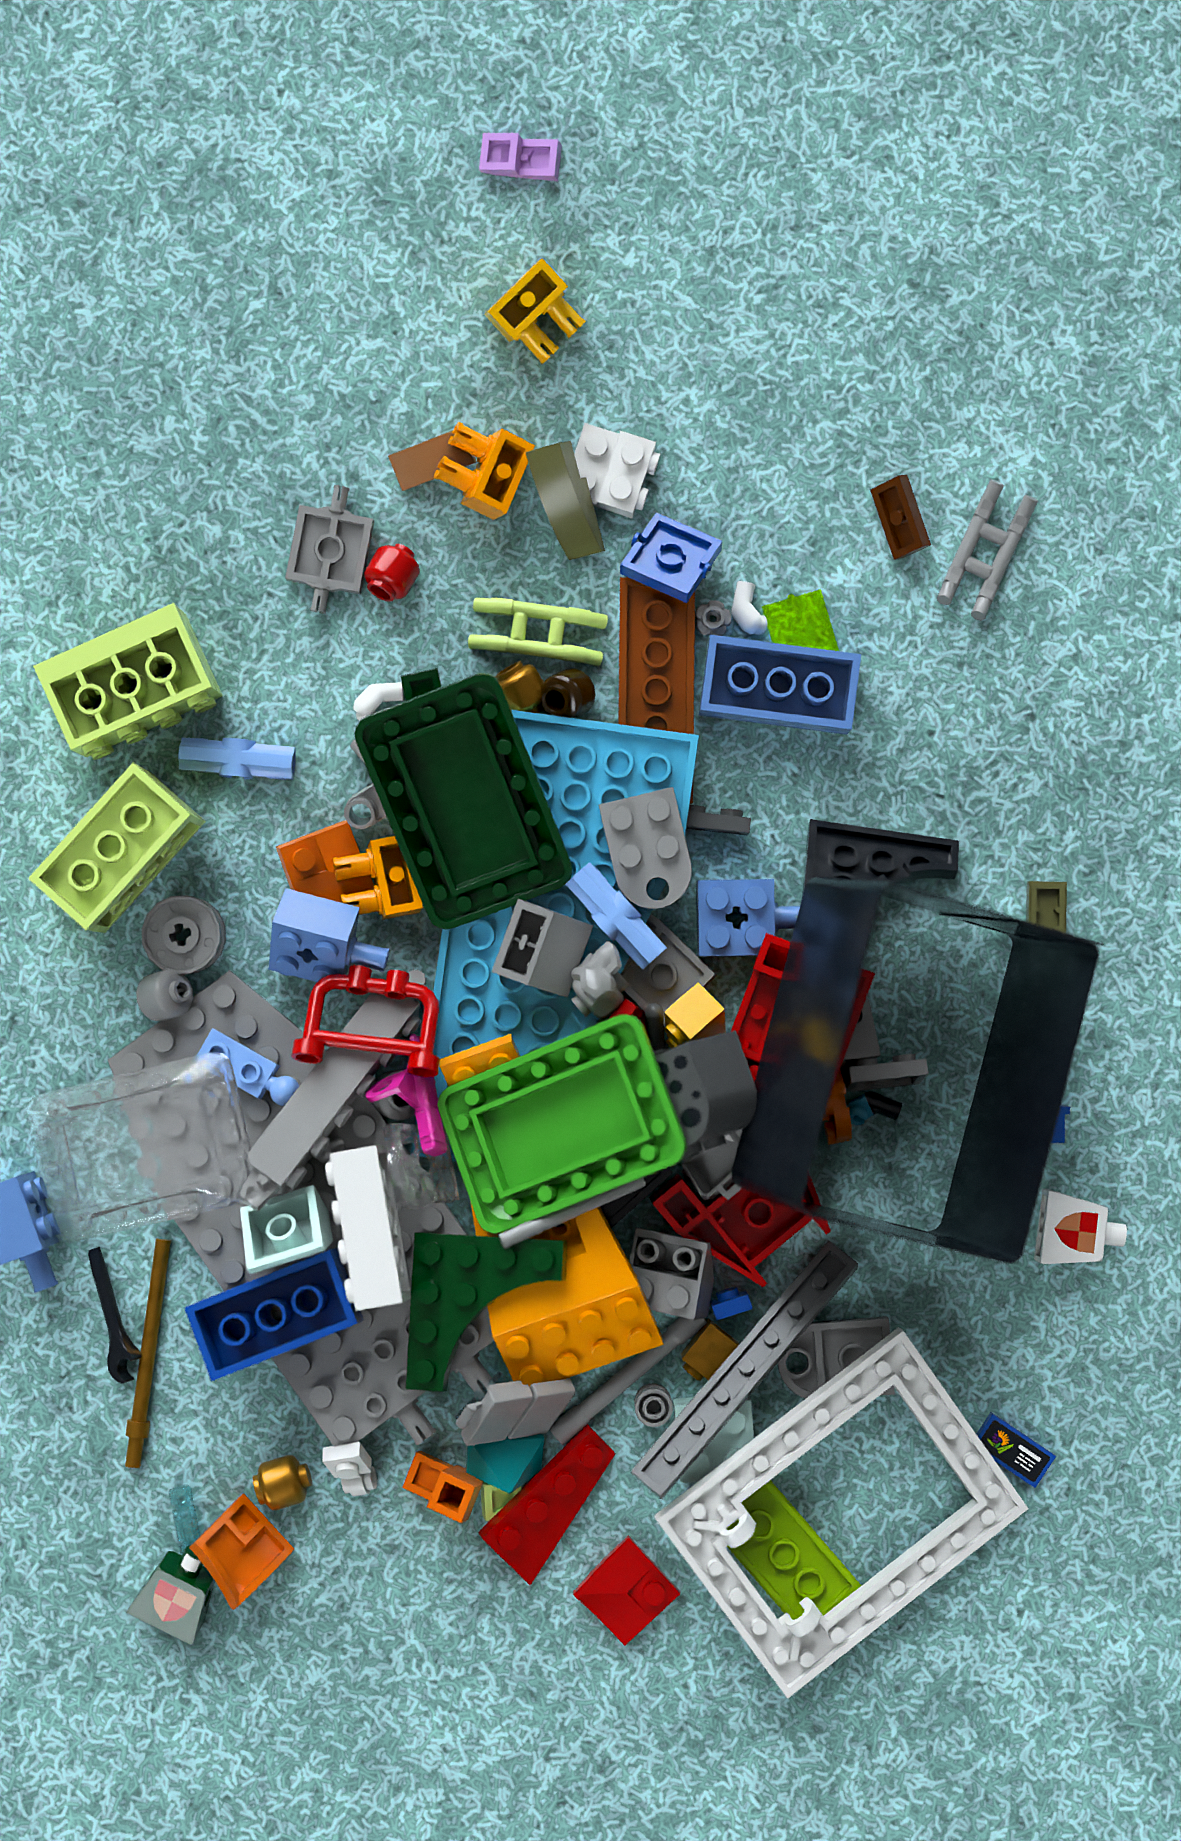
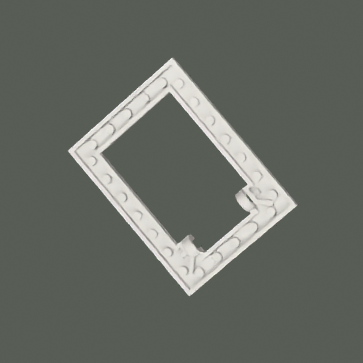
[654,1327,1029,1699]

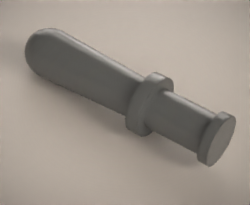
[644,1003,669,1056]

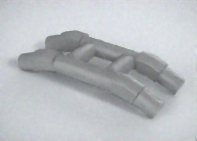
[937,479,1038,621]

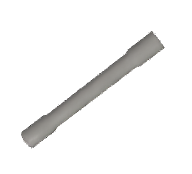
[550,1317,707,1445]

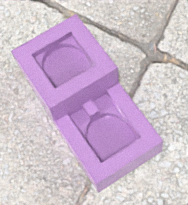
[479,133,562,181]

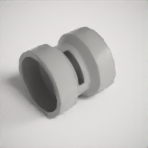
[634,1383,673,1427]

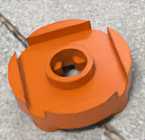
[823,1070,852,1145]

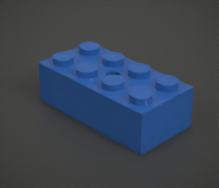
[184,1248,364,1382]

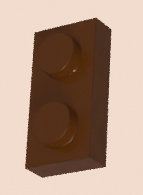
[870,475,931,560]

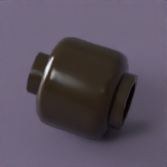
[541,669,596,718]

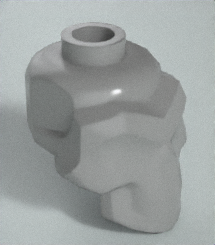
[571,941,630,1019]

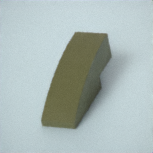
[526,441,605,560]

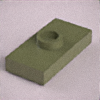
[1026,881,1067,933]

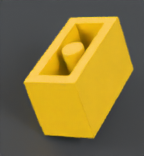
[664,982,726,1049]

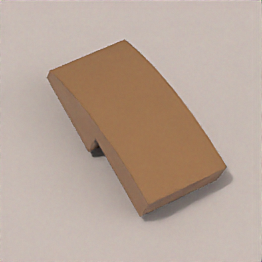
[388,430,477,491]

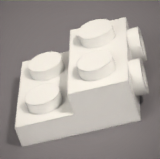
[574,423,660,518]

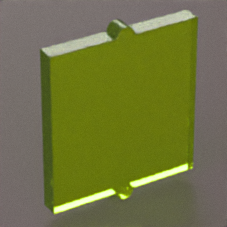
[762,589,839,651]

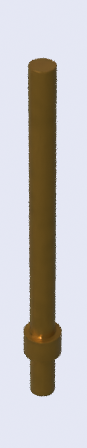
[125,1238,171,1468]

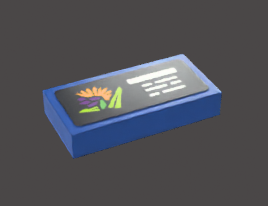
[976,1412,1056,1488]

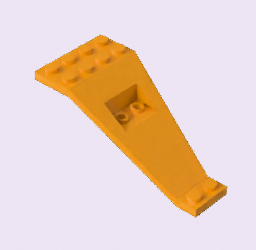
[439,1034,664,1387]

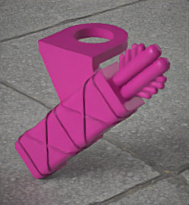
[365,1034,447,1157]

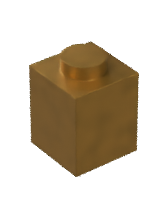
[681,1318,739,1381]

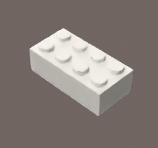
[326,1145,411,1311]

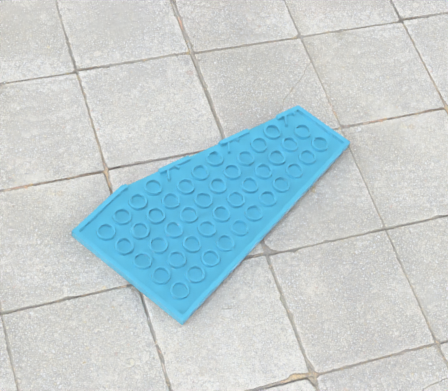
[411,710,699,1162]

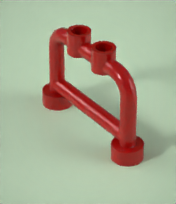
[291,965,440,1077]

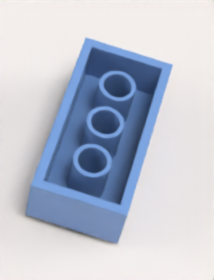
[699,635,861,735]

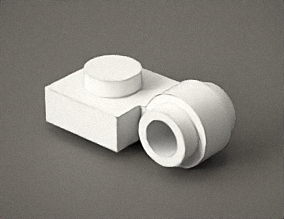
[322,1442,377,1496]

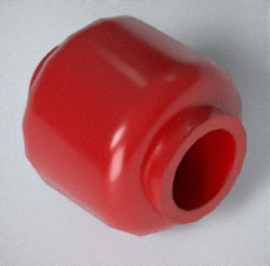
[364,544,420,602]

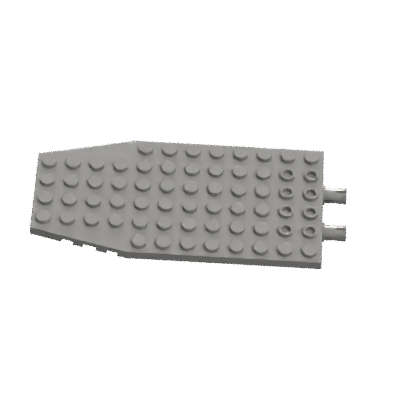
[108,970,497,1447]

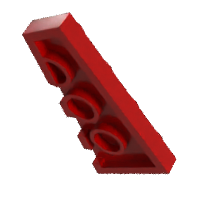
[478,1424,616,1585]

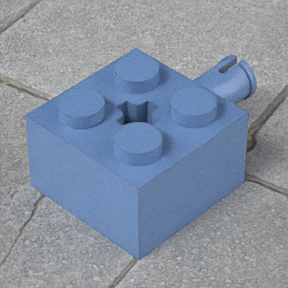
[696,879,800,957]
[268,888,390,983]
[0,1171,61,1292]

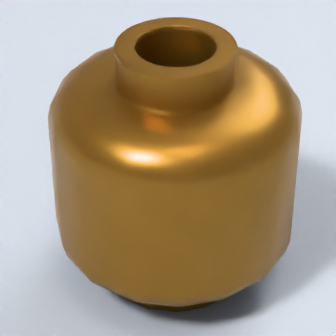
[495,661,544,713]

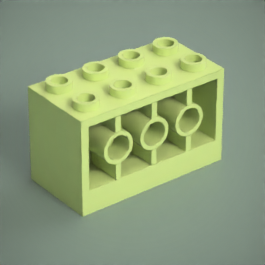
[33,603,223,760]
[28,763,206,933]

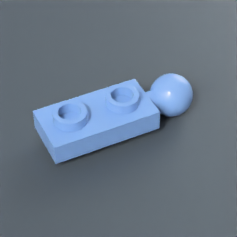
[193,1028,299,1106]

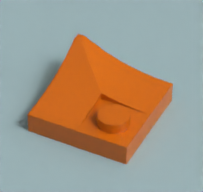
[276,820,374,902]
[189,1493,295,1610]

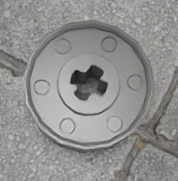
[141,895,226,974]

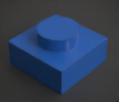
[710,1287,753,1321]

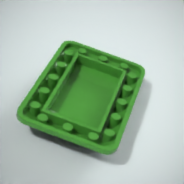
[438,1014,687,1234]

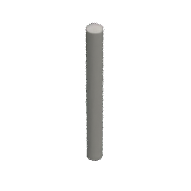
[498,1177,646,1249]

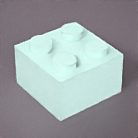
[673,1397,754,1483]

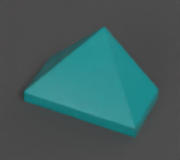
[466,1434,544,1494]

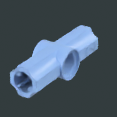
[178,737,296,780]
[566,862,667,970]

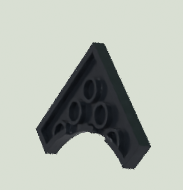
[802,819,959,897]

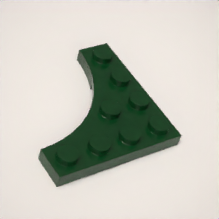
[406,1232,568,1392]

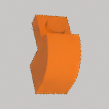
[402,1450,483,1523]

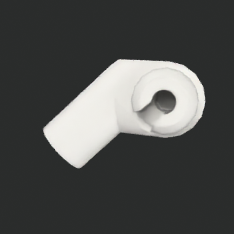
[731,581,768,635]
[353,682,404,721]

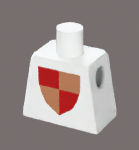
[1034,1188,1127,1264]

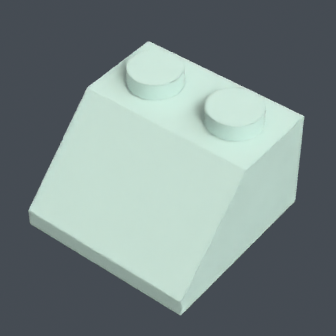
[240,1185,333,1274]

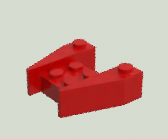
[649,1174,831,1287]

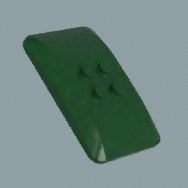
[354,673,572,929]

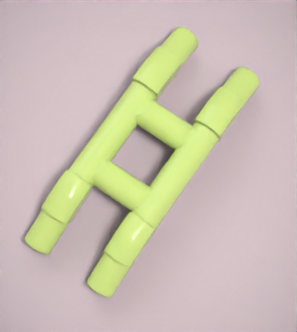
[468,597,608,666]

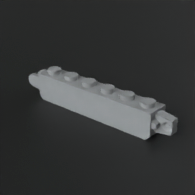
[238,969,427,1211]

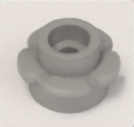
[695,600,732,636]

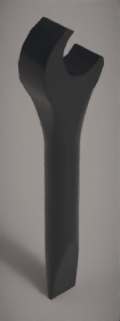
[88,1247,142,1383]

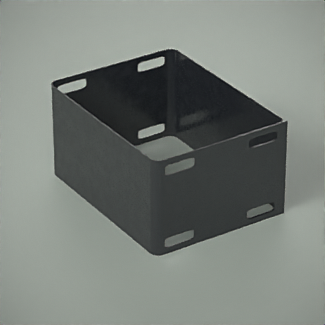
[731,876,1104,1264]

